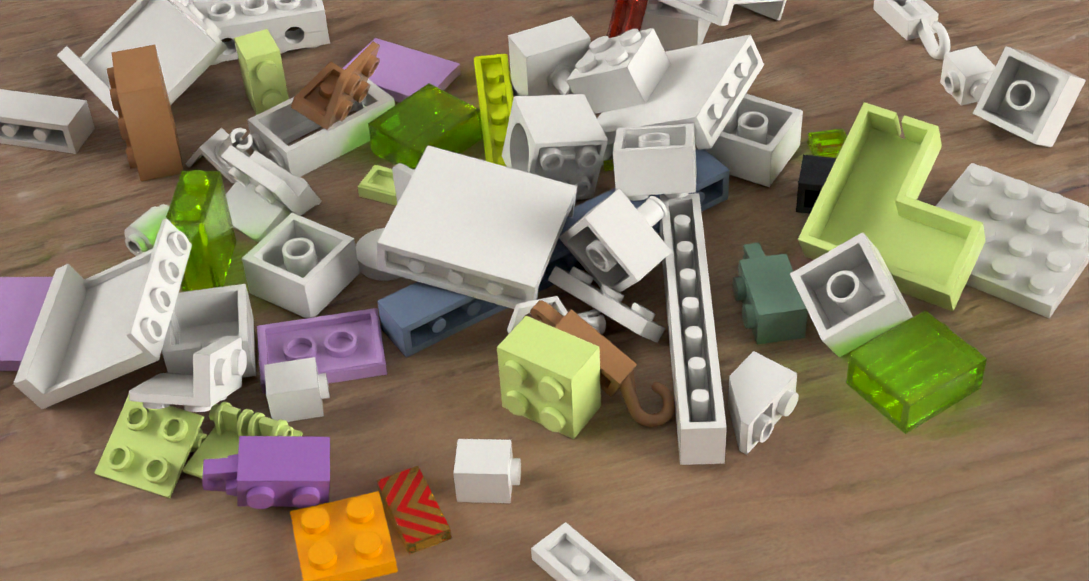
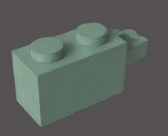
[732,243,808,345]

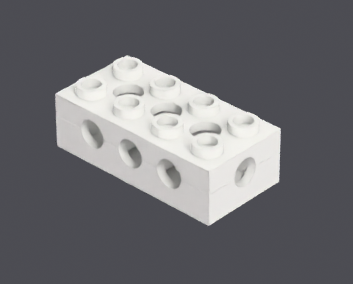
[186,0,330,65]

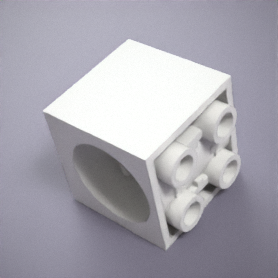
[502,94,608,200]

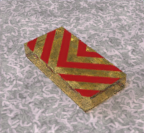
[376,466,452,555]

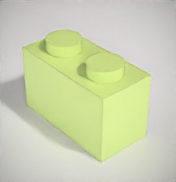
[234,29,289,115]

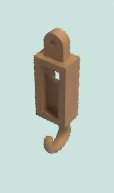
[530,300,675,428]

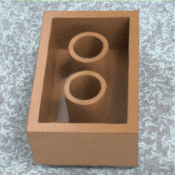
[107,44,184,182]

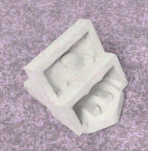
[215,145,322,242]

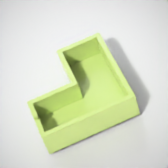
[798,102,986,311]

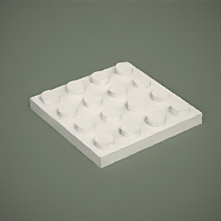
[936,163,1089,318]

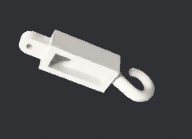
[873,0,951,59]

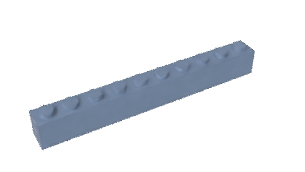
[377,149,730,358]

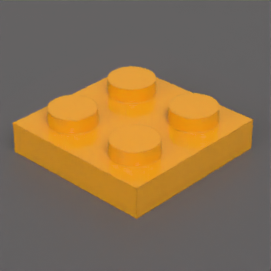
[290,491,398,581]

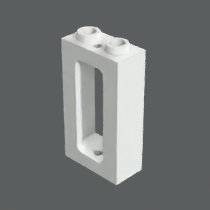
[247,79,398,177]

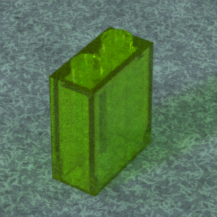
[368,83,483,169]
[165,170,237,292]
[846,310,987,434]

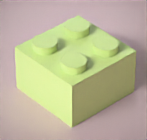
[497,316,601,439]

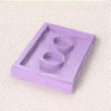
[342,38,461,110]
[0,277,53,371]
[257,308,387,394]

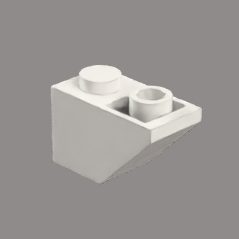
[728,351,799,455]

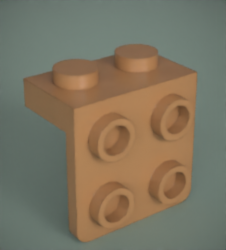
[291,41,380,130]

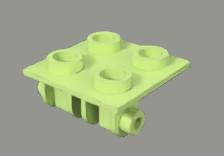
[94,395,207,498]
[182,402,303,478]

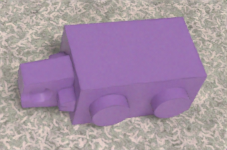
[202,436,330,509]

